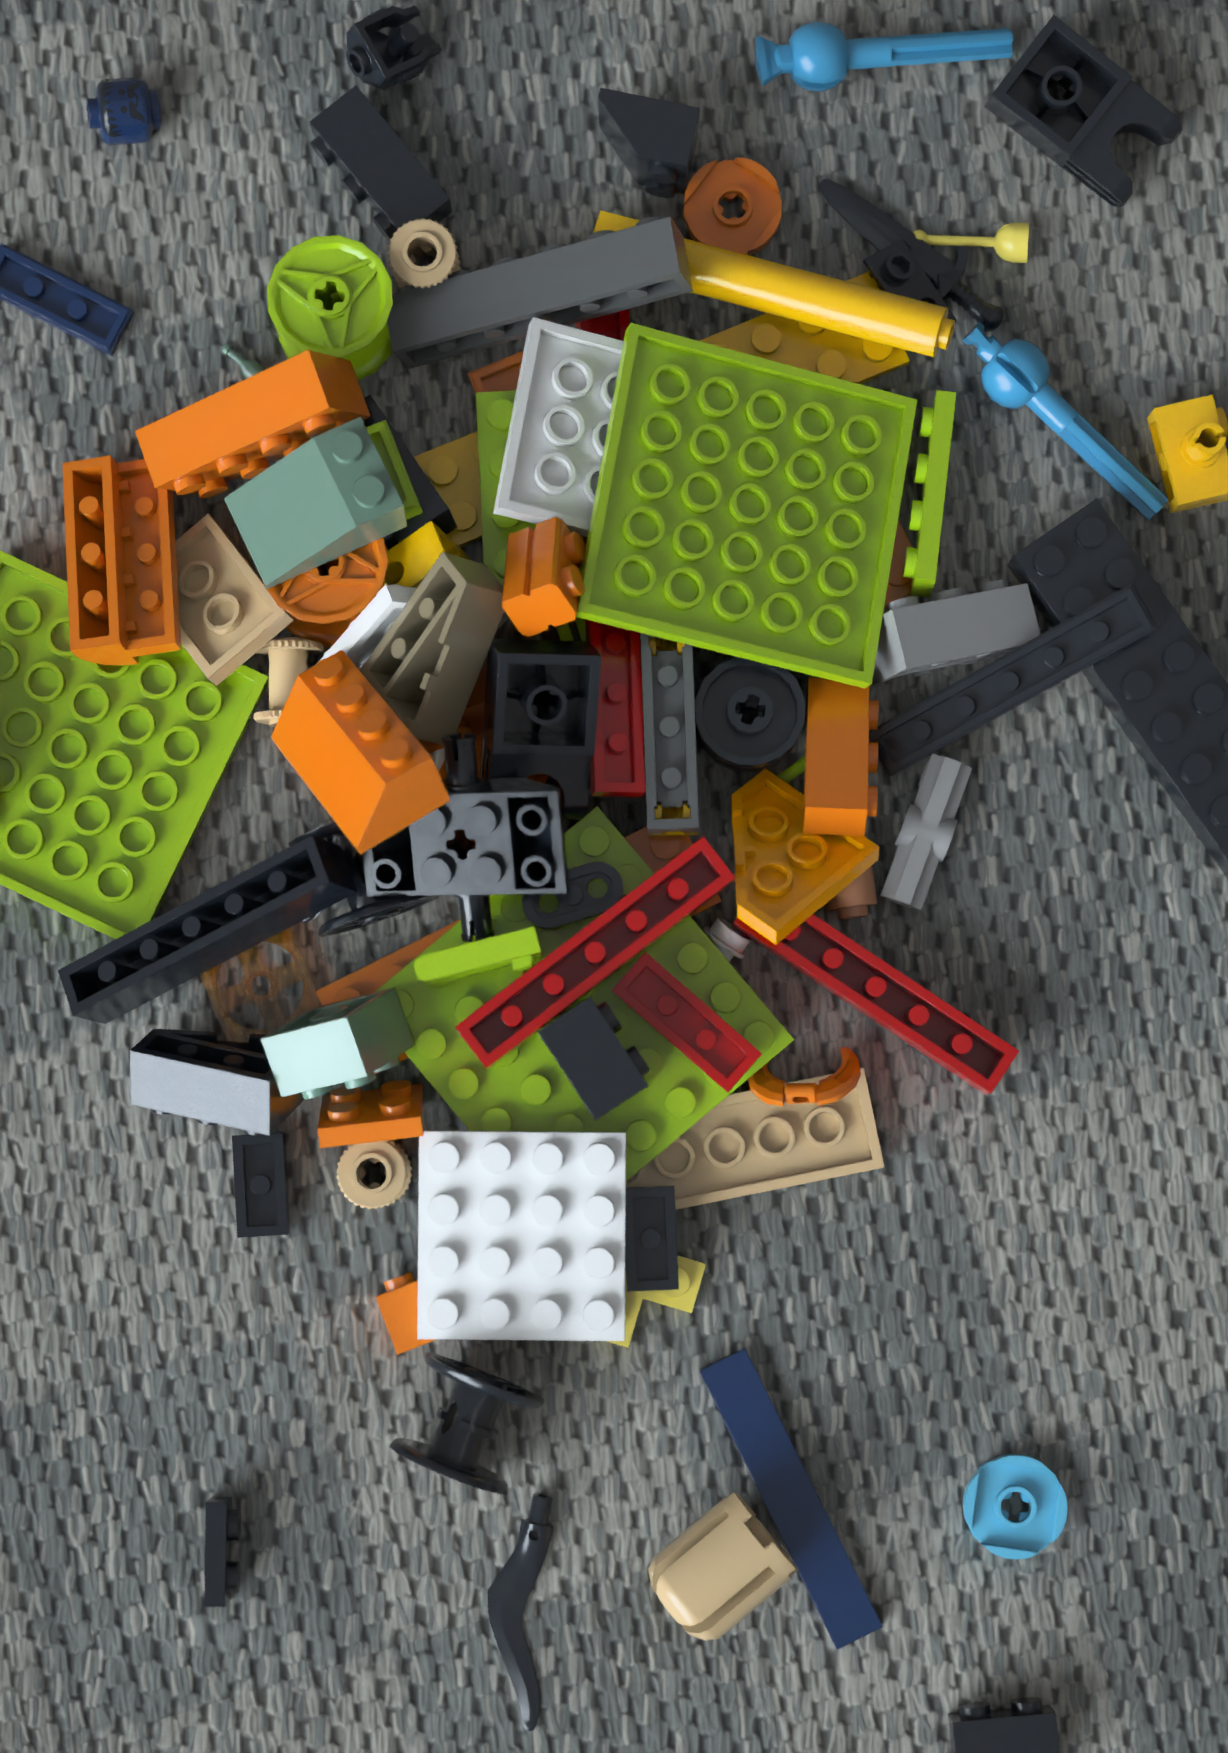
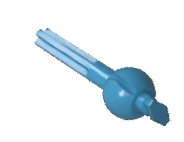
[755,21,1013,92]
[962,322,1169,520]

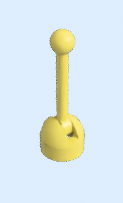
[912,222,1029,263]

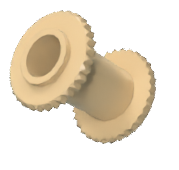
[387,218,462,289]
[254,637,324,727]
[336,1140,413,1209]

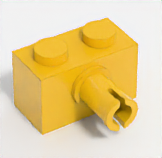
[1147,394,1228,513]

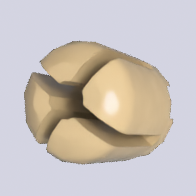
[648,1492,798,1640]

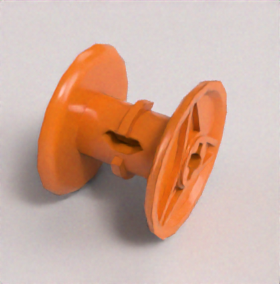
[264,538,388,648]

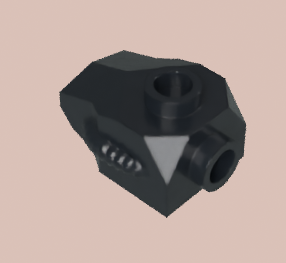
[346,6,442,90]

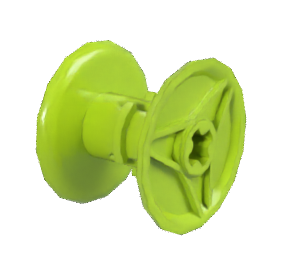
[267,235,393,381]

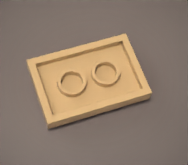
[176,513,294,686]

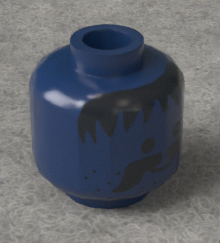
[86,77,160,145]

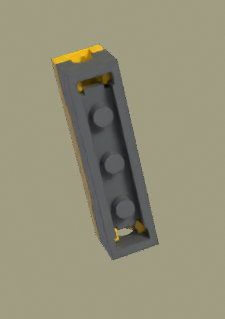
[641,633,699,837]

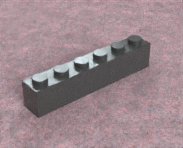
[387,217,693,369]

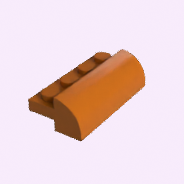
[62,455,181,665]

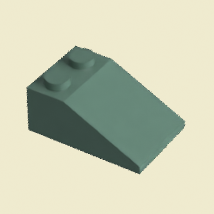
[224,417,407,589]

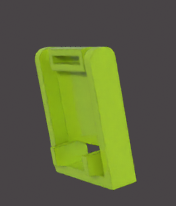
[414,926,544,985]

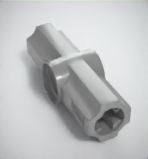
[879,754,972,911]

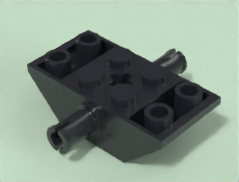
[362,733,569,942]

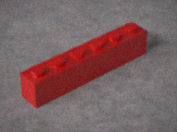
[455,836,735,1070]
[732,914,1019,1094]

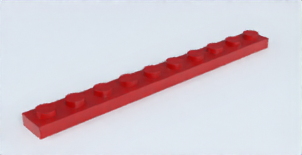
[576,309,646,797]

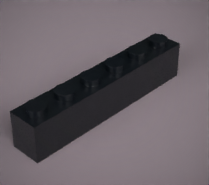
[58,835,357,1024]

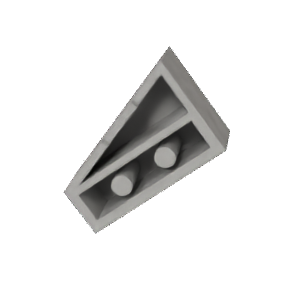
[869,579,1041,688]

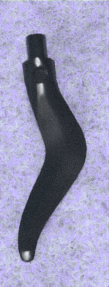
[488,1494,554,1731]

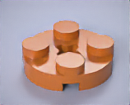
[683,157,782,255]

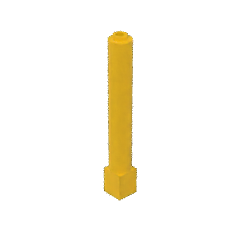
[593,210,955,357]

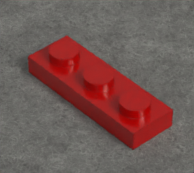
[611,952,762,1093]

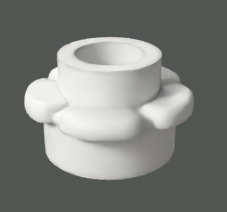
[703,917,751,962]

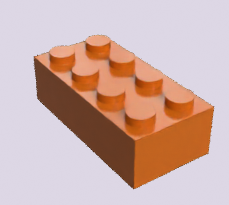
[135,350,371,498]

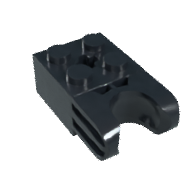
[984,15,1182,207]
[480,639,602,820]

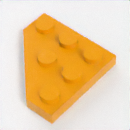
[731,768,879,945]

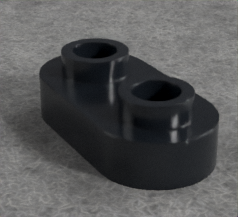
[522,862,623,929]

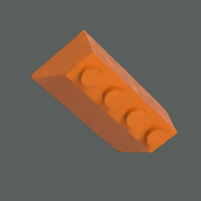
[271,650,450,854]

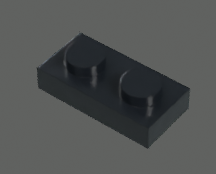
[232,1132,290,1238]
[626,1185,679,1292]
[204,1497,241,1607]

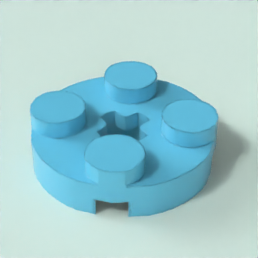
[963,1453,1068,1559]

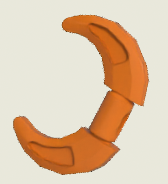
[748,1047,861,1106]

